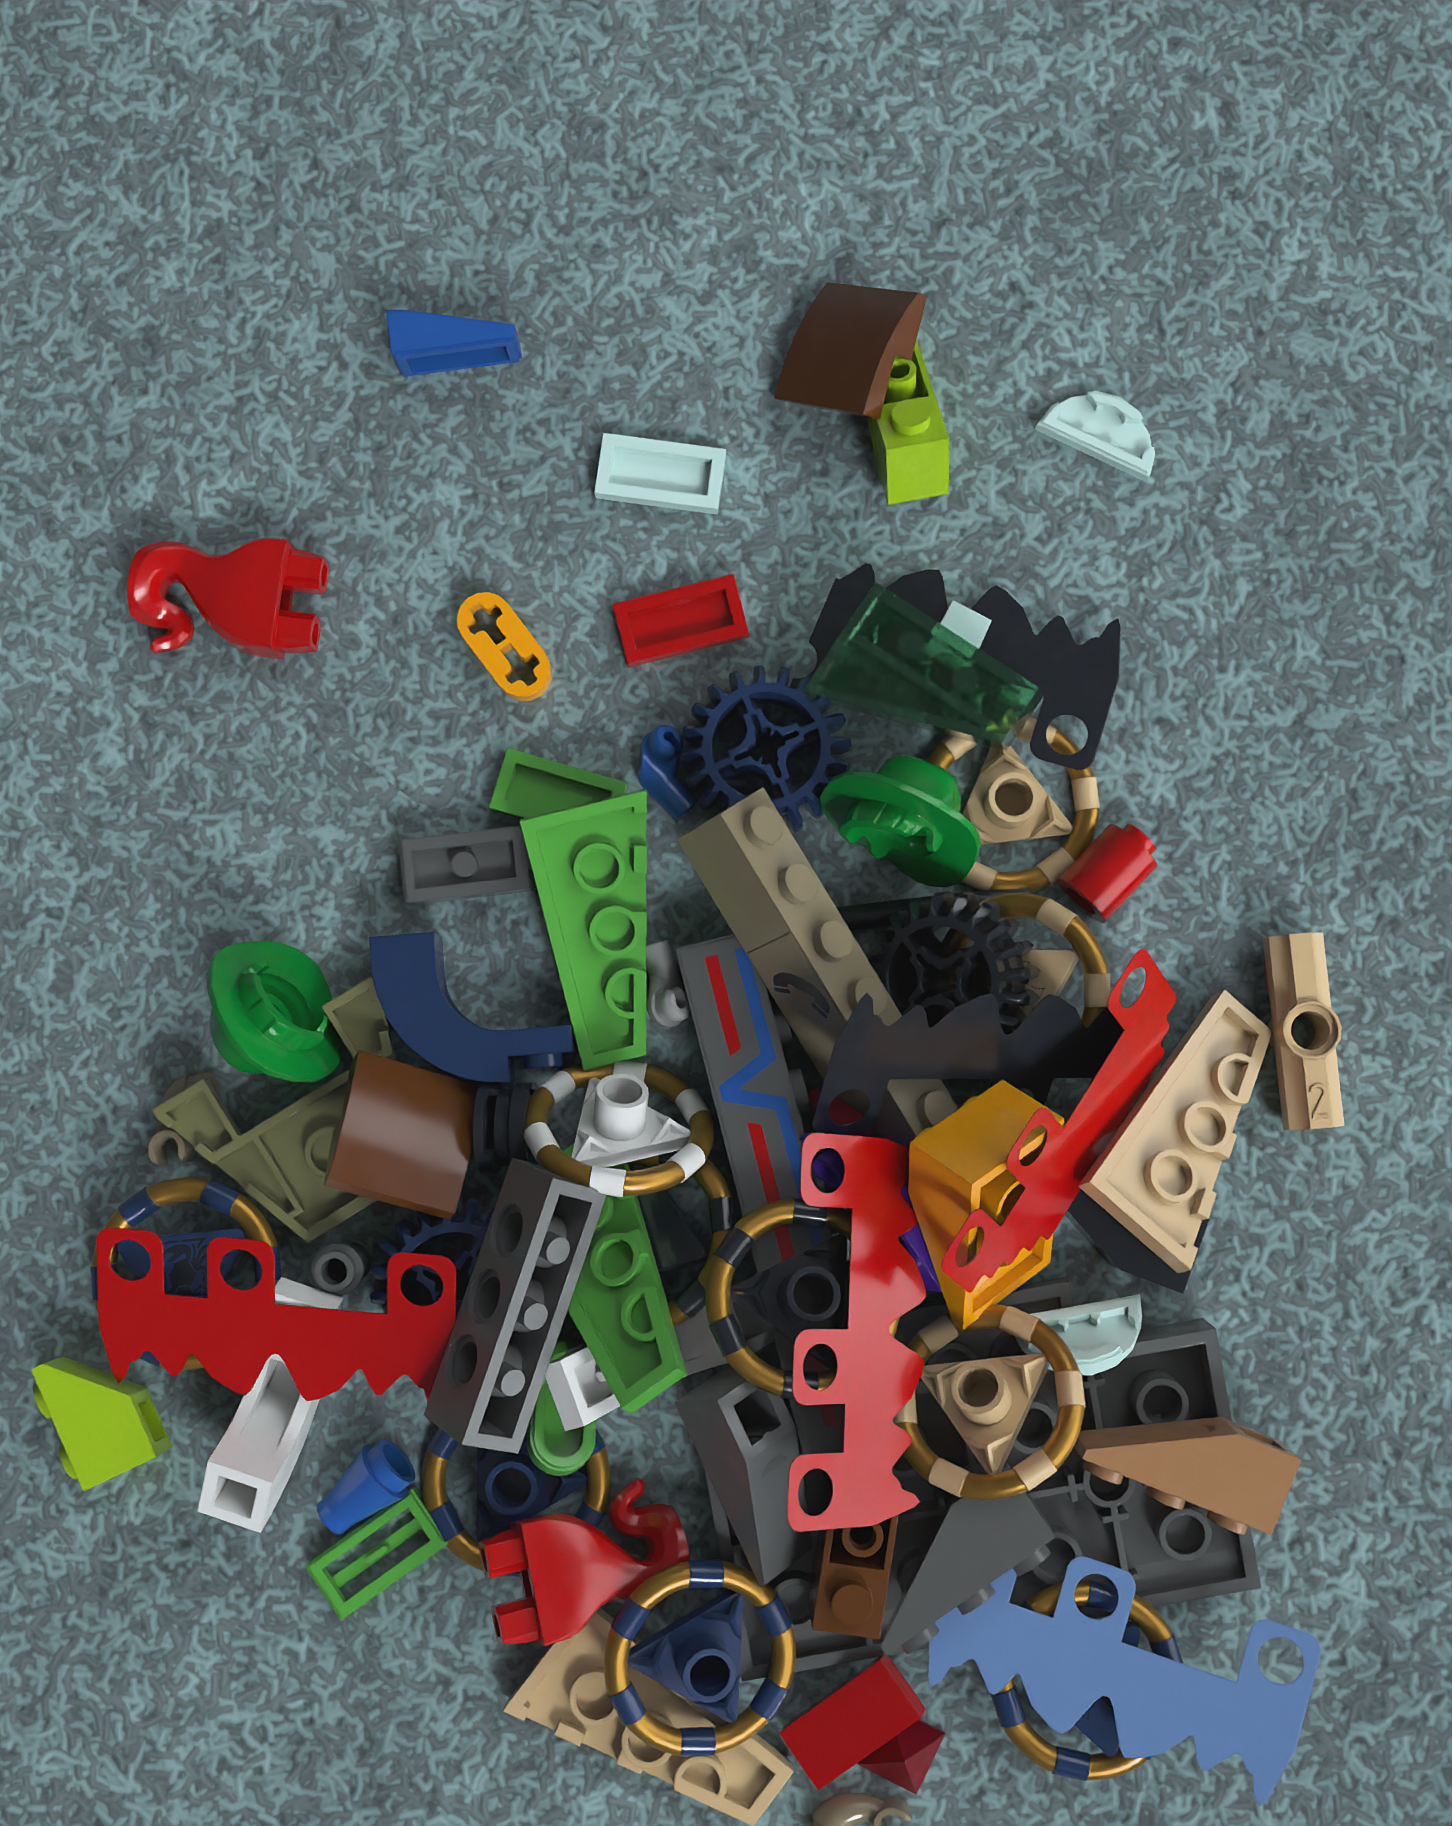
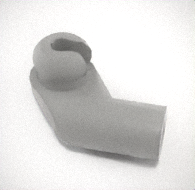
[646,940,691,1027]

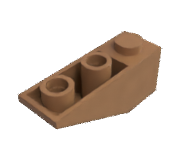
[1074,1417,1302,1535]

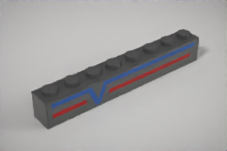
[676,934,894,1470]

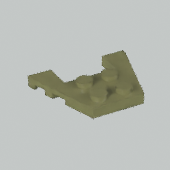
[152,976,397,1243]

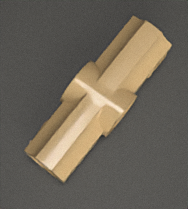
[1263,932,1344,1130]

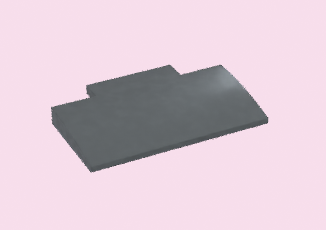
[705,1277,1261,1682]

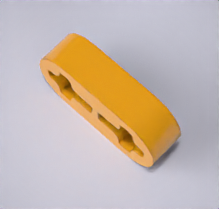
[457,592,552,701]

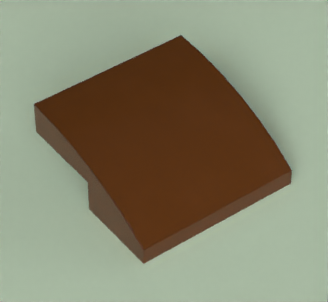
[774,282,927,419]
[323,1050,479,1220]

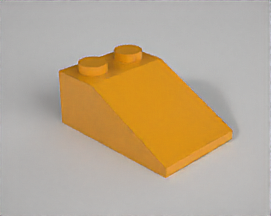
[908,1080,1064,1330]

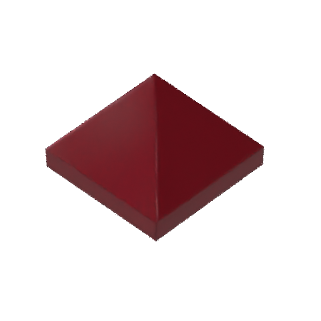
[857,1719,945,1795]

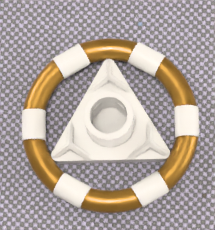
[524,1060,714,1197]

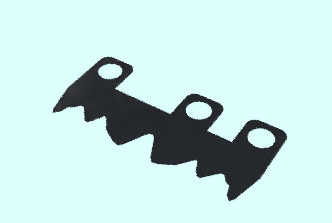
[789,563,1121,770]
[812,993,1164,1134]

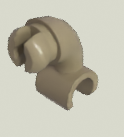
[148,1072,219,1166]
[811,1792,912,1826]

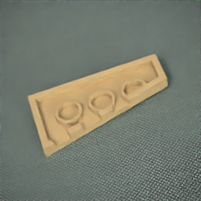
[1078,989,1273,1273]
[503,1608,794,1826]

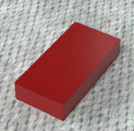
[613,574,749,668]
[779,1653,926,1791]

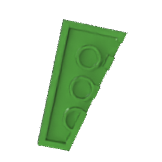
[520,789,647,1071]
[563,1143,687,1414]

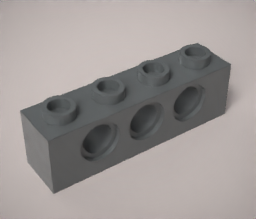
[423,1158,607,1454]

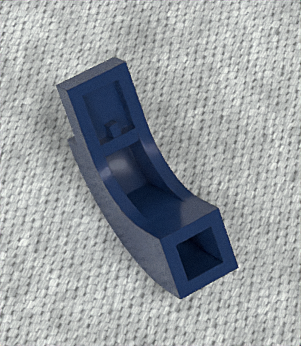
[369,932,577,1083]

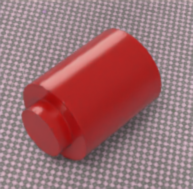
[1057,824,1157,923]

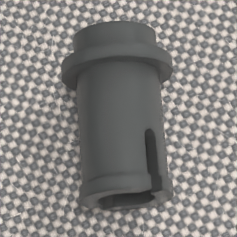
[311,1242,371,1296]

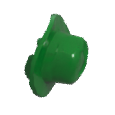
[820,756,981,888]
[206,941,341,1082]

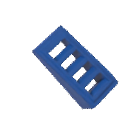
[386,309,522,377]

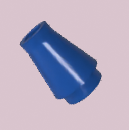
[317,1439,415,1534]

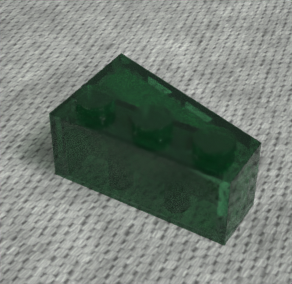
[803,582,1043,751]

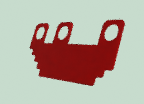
[941,949,1177,1293]

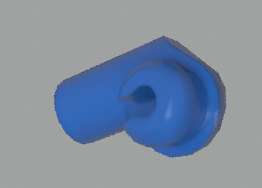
[637,725,698,822]

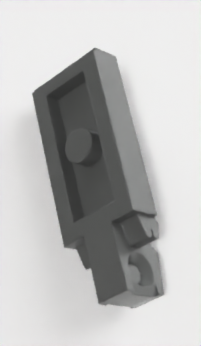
[399,826,537,906]

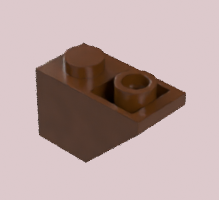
[808,1490,899,1639]

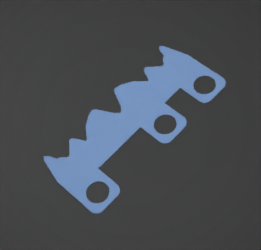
[928,1556,1321,1806]

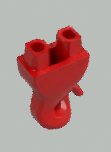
[127,538,330,660]
[479,1478,689,1646]

